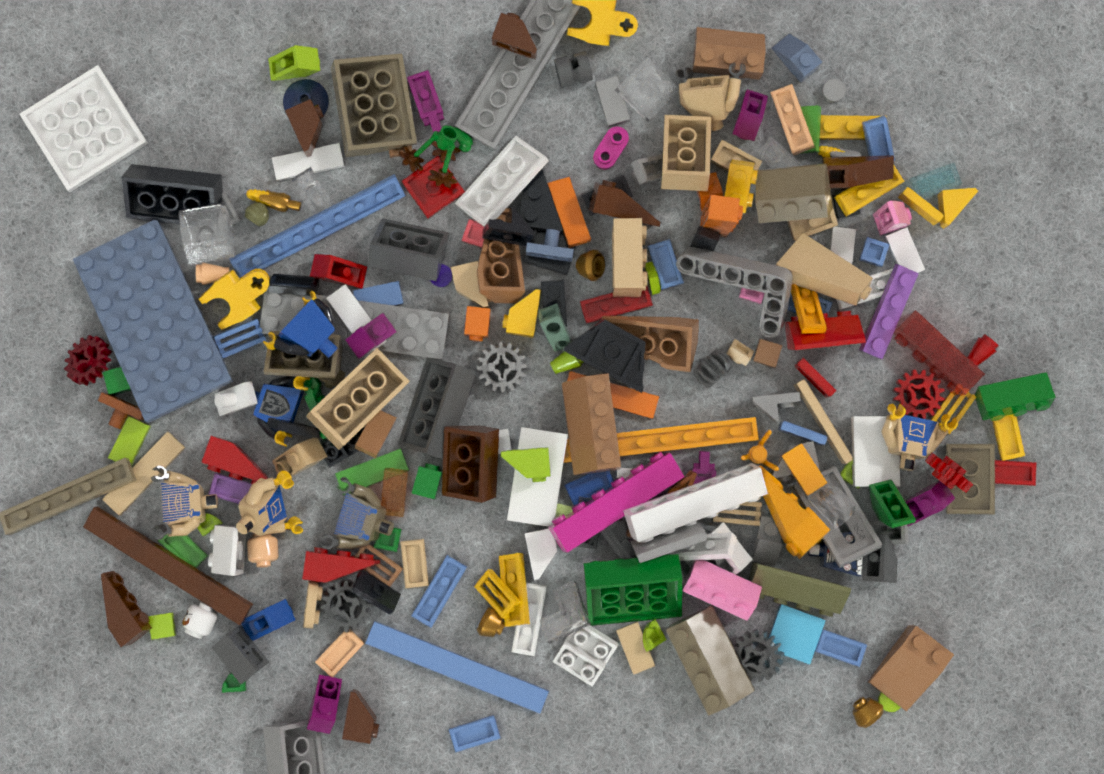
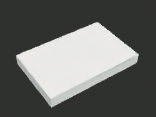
[851,416,900,487]

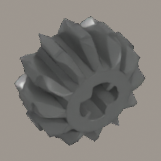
[694,349,733,388]

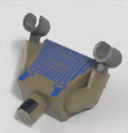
[321,477,394,549]

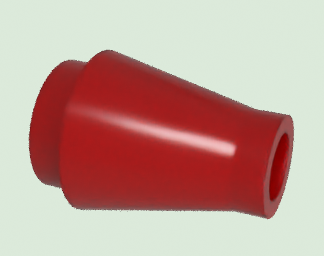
[964,334,999,369]

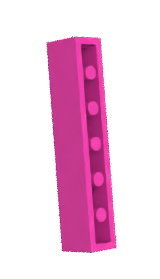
[548,451,685,553]

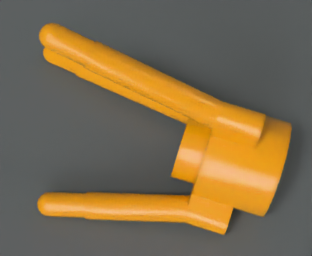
[741,430,779,471]

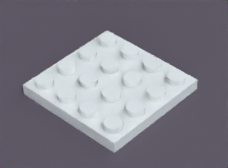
[20,65,148,192]

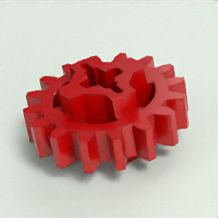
[892,369,945,419]
[925,452,973,493]

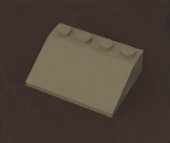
[331,53,417,157]

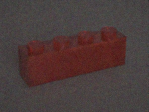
[893,310,985,396]

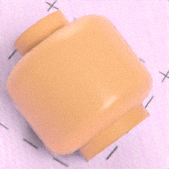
[247,533,279,568]

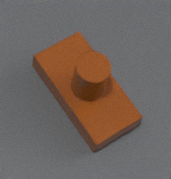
[98,392,144,429]

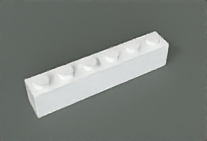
[623,463,768,543]

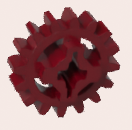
[64,335,112,386]

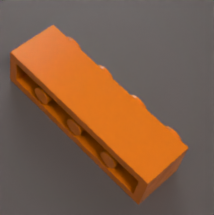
[700,195,743,238]

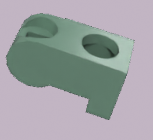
[538,304,572,352]

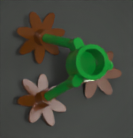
[398,126,461,188]

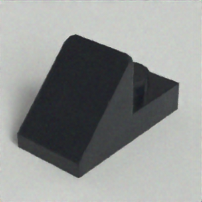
[482,208,534,246]

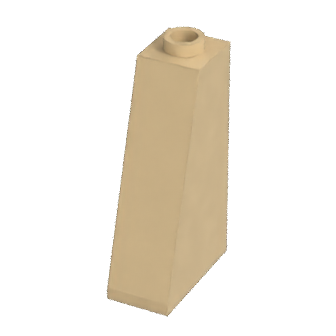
[776,233,873,306]

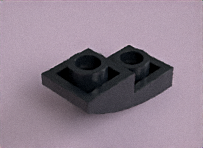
[322,427,364,468]

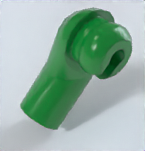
[445,125,473,152]

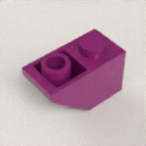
[905,481,955,527]
[307,674,342,734]

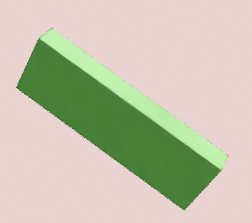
[335,449,409,495]

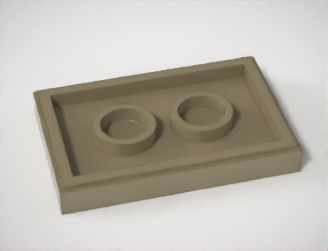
[946,444,995,515]

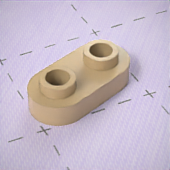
[303,581,323,629]

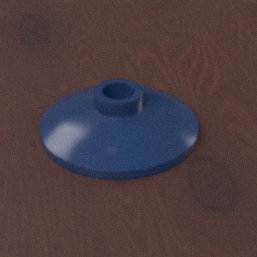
[283,79,329,115]

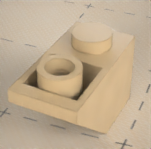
[451,261,492,308]
[272,438,327,476]

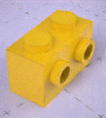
[725,159,758,213]

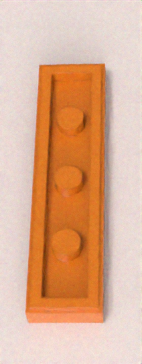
[567,371,659,419]

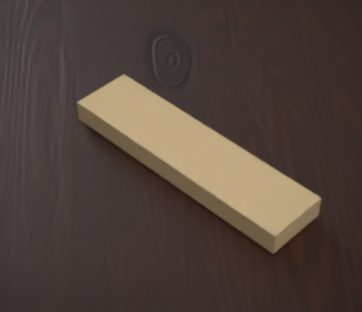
[794,379,853,464]
[102,431,186,516]

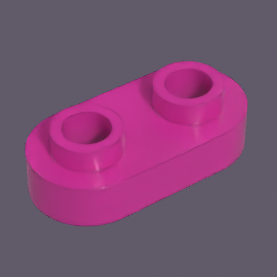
[593,126,629,170]

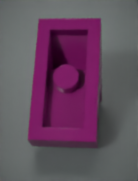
[345,313,397,359]

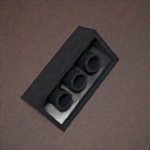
[122,164,223,229]

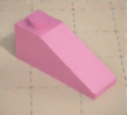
[873,200,912,236]

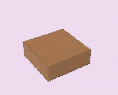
[753,339,782,368]

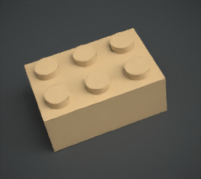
[661,115,711,191]
[612,218,647,297]

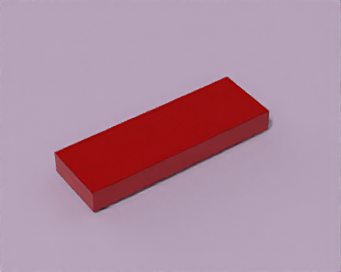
[580,286,653,324]

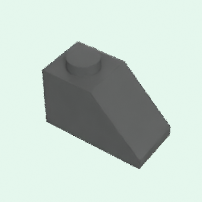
[862,534,898,583]

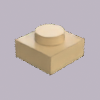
[726,339,754,366]

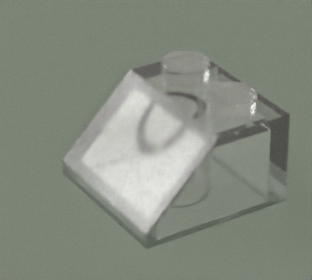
[179,203,236,265]

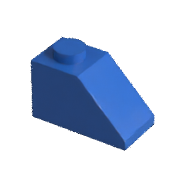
[242,599,296,641]

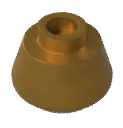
[576,250,605,281]
[477,606,505,637]
[852,697,884,728]

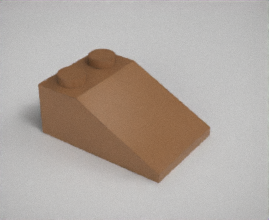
[868,625,954,711]

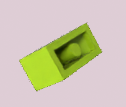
[268,45,320,81]
[501,447,551,482]

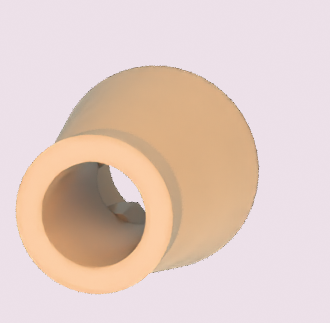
[196,262,229,285]

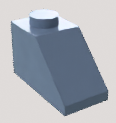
[771,34,822,83]

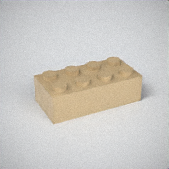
[306,348,410,450]

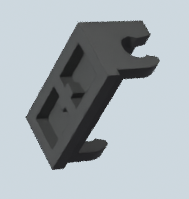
[600,518,637,559]
[212,626,269,684]

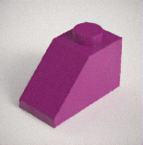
[732,89,768,141]

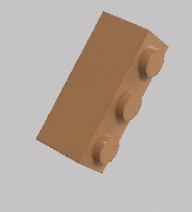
[692,27,766,80]

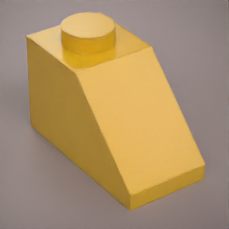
[502,289,541,338]

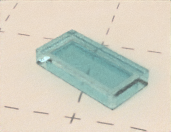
[910,163,962,198]

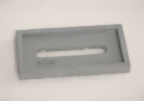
[793,466,882,568]

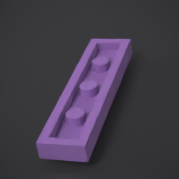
[859,264,919,359]

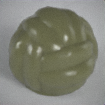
[244,203,269,227]

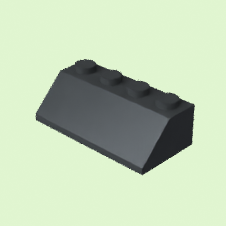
[398,357,476,459]

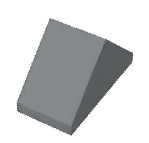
[869,521,909,544]

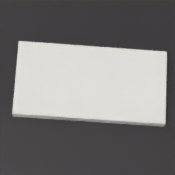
[455,136,549,227]
[507,427,568,527]

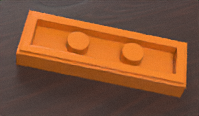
[547,177,591,248]

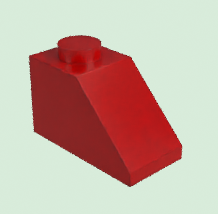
[310,254,367,289]

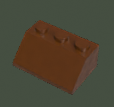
[442,425,499,503]

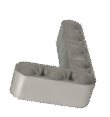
[676,247,793,337]

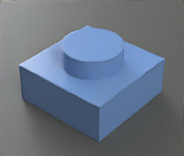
[859,237,890,267]

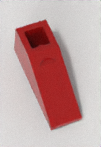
[202,436,269,484]
[302,547,380,583]

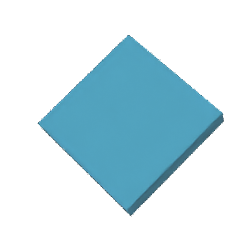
[768,604,826,665]

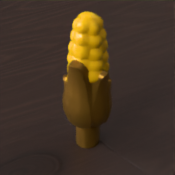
[246,189,301,212]

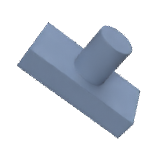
[526,229,574,262]

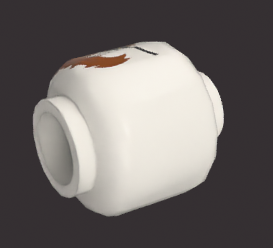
[182,602,217,639]

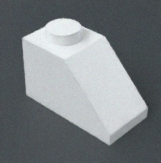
[525,528,559,580]

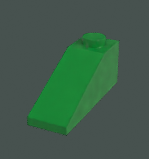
[869,479,916,528]

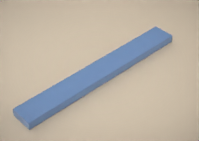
[229,174,406,278]
[365,621,549,713]

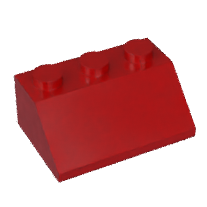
[785,311,866,350]

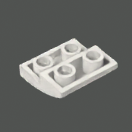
[552,619,619,687]

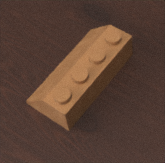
[562,373,621,475]

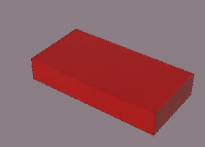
[795,358,837,398]
[995,460,1037,486]

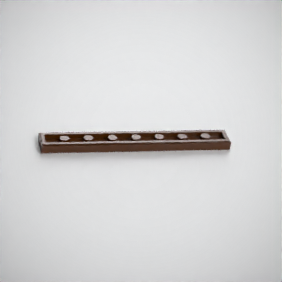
[83,506,253,625]

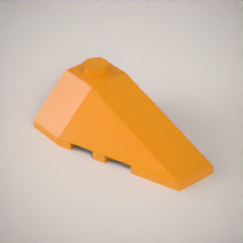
[759,465,830,559]

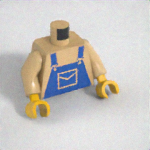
[881,403,958,471]
[236,470,303,536]

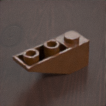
[823,155,894,188]
[101,571,152,647]

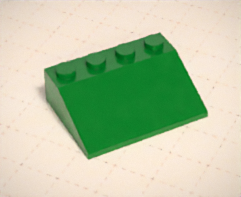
[583,554,682,626]

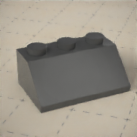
[369,218,449,281]

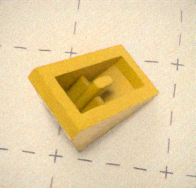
[937,188,978,229]

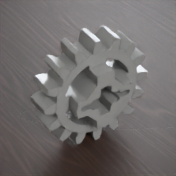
[477,342,527,393]

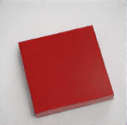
[401,155,465,219]

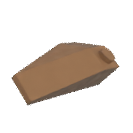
[477,208,525,304]
[602,316,699,372]

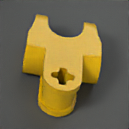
[566,0,638,46]
[199,268,270,330]

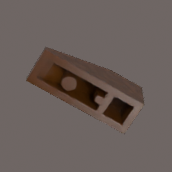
[589,180,661,227]

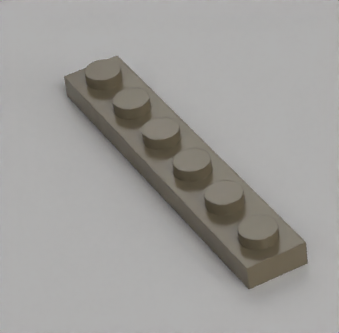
[0,458,136,535]

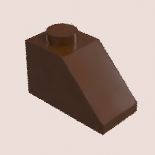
[491,12,537,60]
[285,99,324,157]
[342,689,380,744]

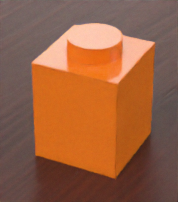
[464,306,491,342]

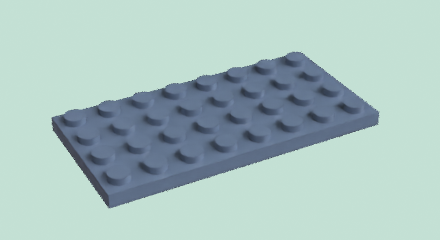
[73,220,233,423]

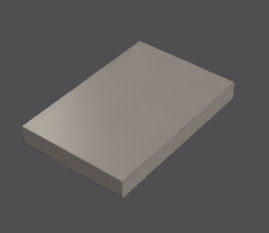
[630,520,708,563]

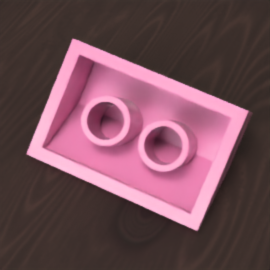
[682,560,762,621]

